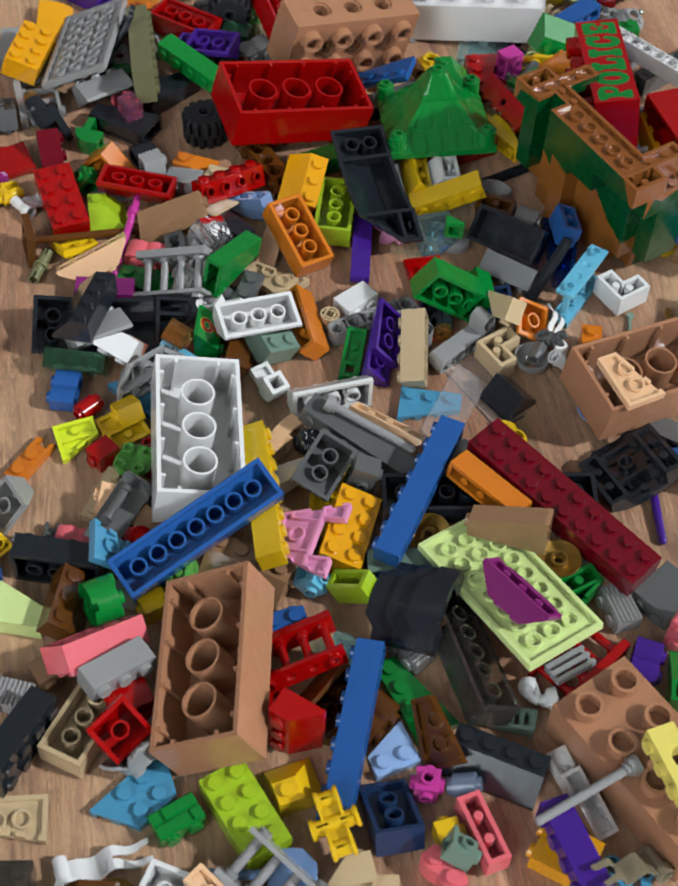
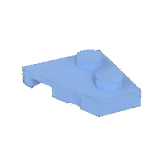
[367,721,421,782]

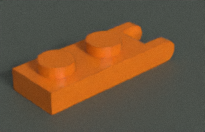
[4,436,56,481]

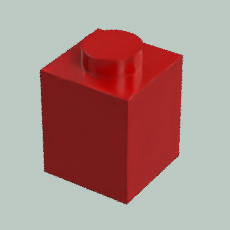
[86,435,120,473]

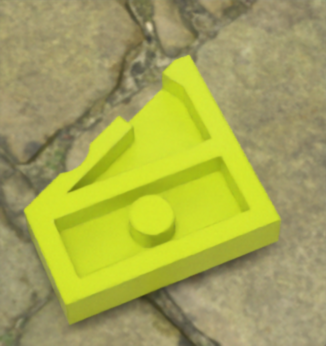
[52,416,99,464]

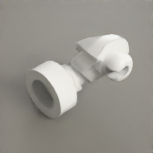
[518,676,560,710]

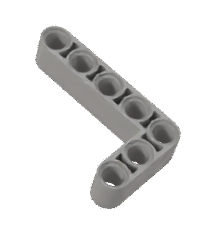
[328,296,434,348]

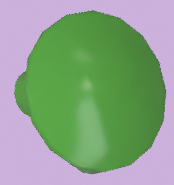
[113,442,151,476]

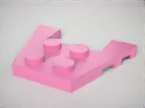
[282,503,353,579]

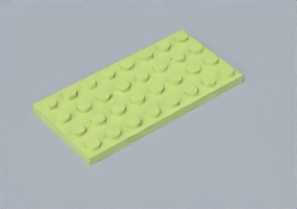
[418,519,604,672]

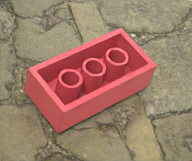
[40,614,150,678]

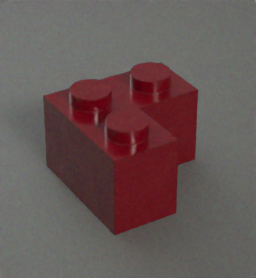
[36,128,67,168]

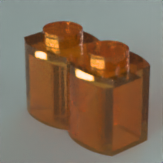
[160,318,194,350]

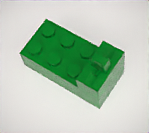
[409,256,495,323]

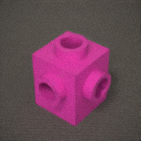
[409,765,445,804]

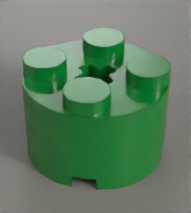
[78,573,125,627]

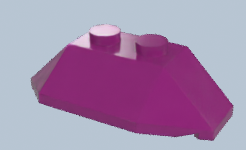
[483,557,562,624]

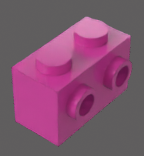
[494,44,524,80]

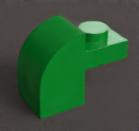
[75,117,105,155]

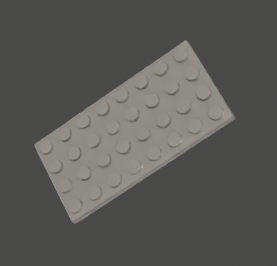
[41,0,128,90]

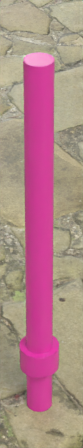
[111,196,141,278]

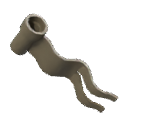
[590,845,675,886]

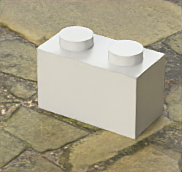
[333,281,378,318]

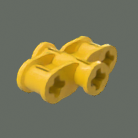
[307,785,363,863]

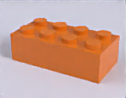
[262,193,334,278]

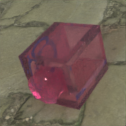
[117,91,144,123]

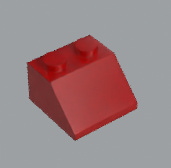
[85,694,151,765]

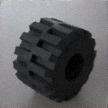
[208,0,252,32]
[182,99,228,149]

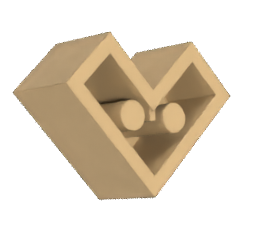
[474,326,520,377]

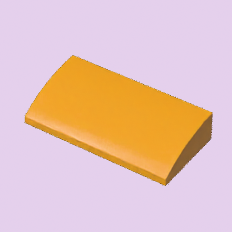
[37,0,73,52]

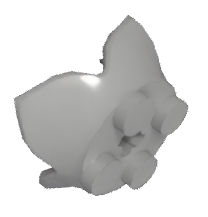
[99,714,158,778]

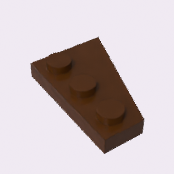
[410,695,468,769]

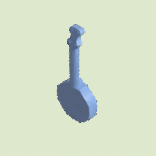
[209,848,318,886]

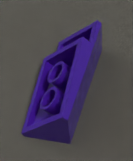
[179,28,241,60]
[360,298,401,387]

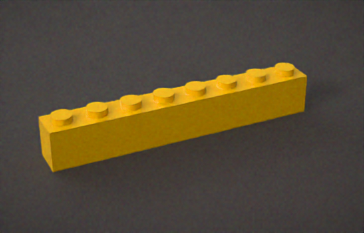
[243,420,290,571]

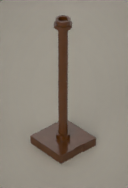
[21,213,140,268]

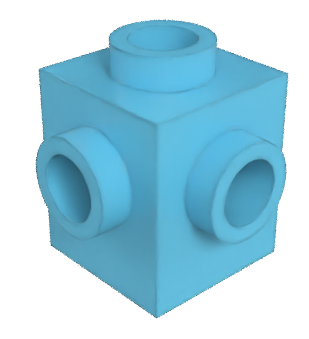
[293,567,331,599]

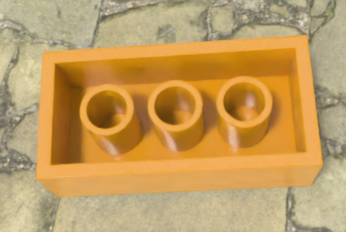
[1,20,57,86]
[315,483,382,573]

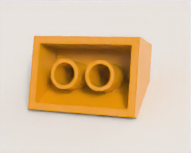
[277,153,329,214]

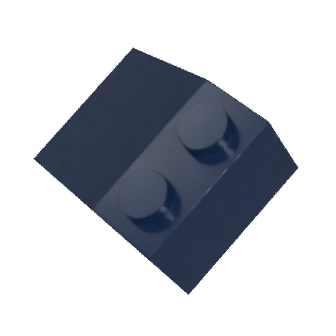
[359,778,425,858]

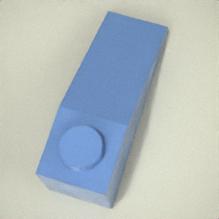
[227,191,273,221]

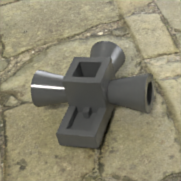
[222,270,265,300]

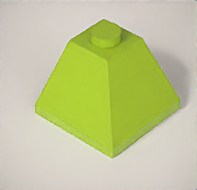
[87,193,127,231]

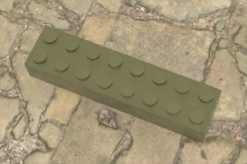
[126,4,161,104]

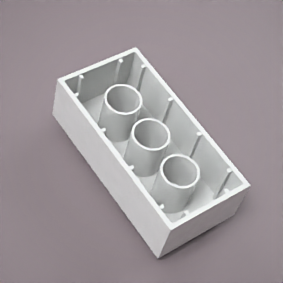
[410,0,546,43]
[151,354,245,523]

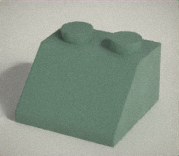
[243,330,301,365]

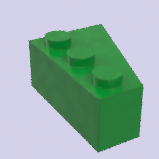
[560,563,604,605]

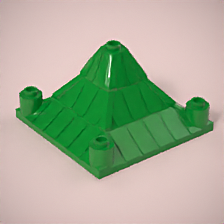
[375,64,497,160]

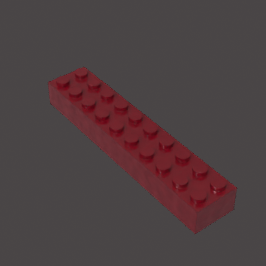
[467,418,662,597]

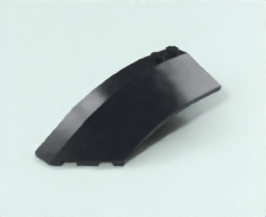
[330,125,424,244]
[32,295,196,356]

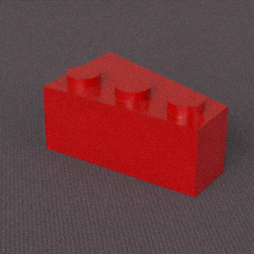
[463,54,497,103]

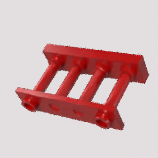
[269,610,349,695]
[527,632,631,697]

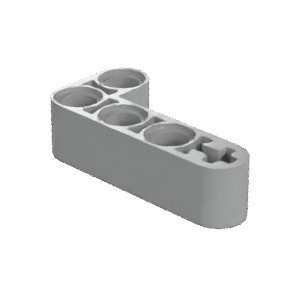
[428,306,496,374]

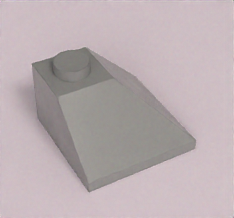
[0,475,34,536]

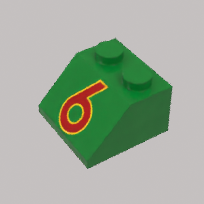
[193,305,226,358]

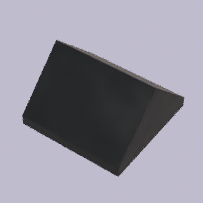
[479,373,536,421]

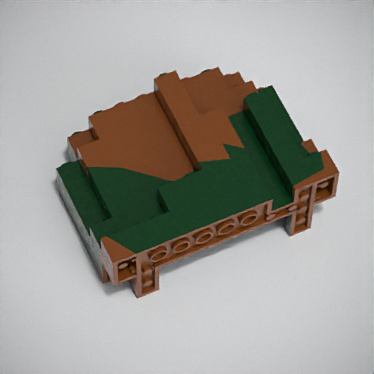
[513,64,678,267]

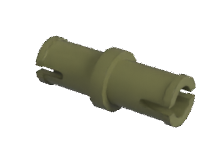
[27,248,53,284]

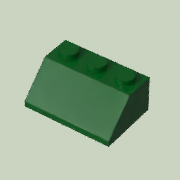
[527,12,575,55]

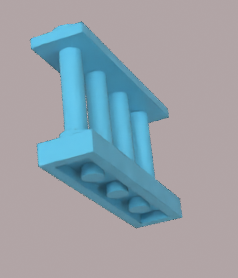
[549,244,609,329]

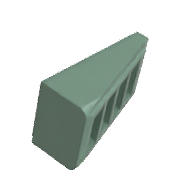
[486,705,538,738]

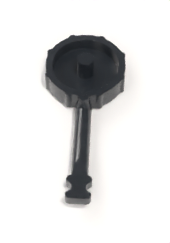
[93,3,136,76]

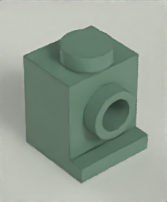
[440,825,482,872]

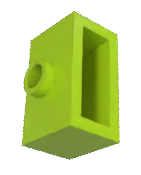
[325,569,377,604]

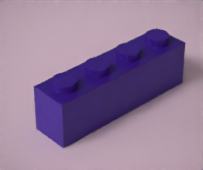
[536,793,614,886]

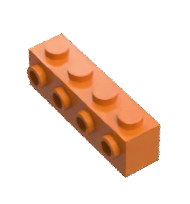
[288,284,330,361]
[445,449,533,507]

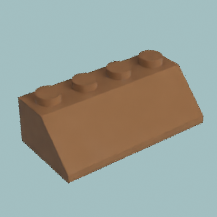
[198,536,296,611]

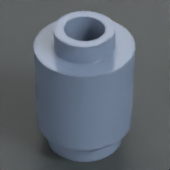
[446,772,483,798]

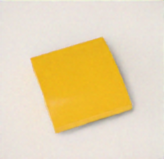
[94,412,151,450]

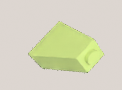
[0,581,43,639]

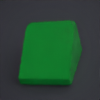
[444,215,465,239]

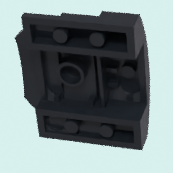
[578,423,678,512]
[365,562,465,657]

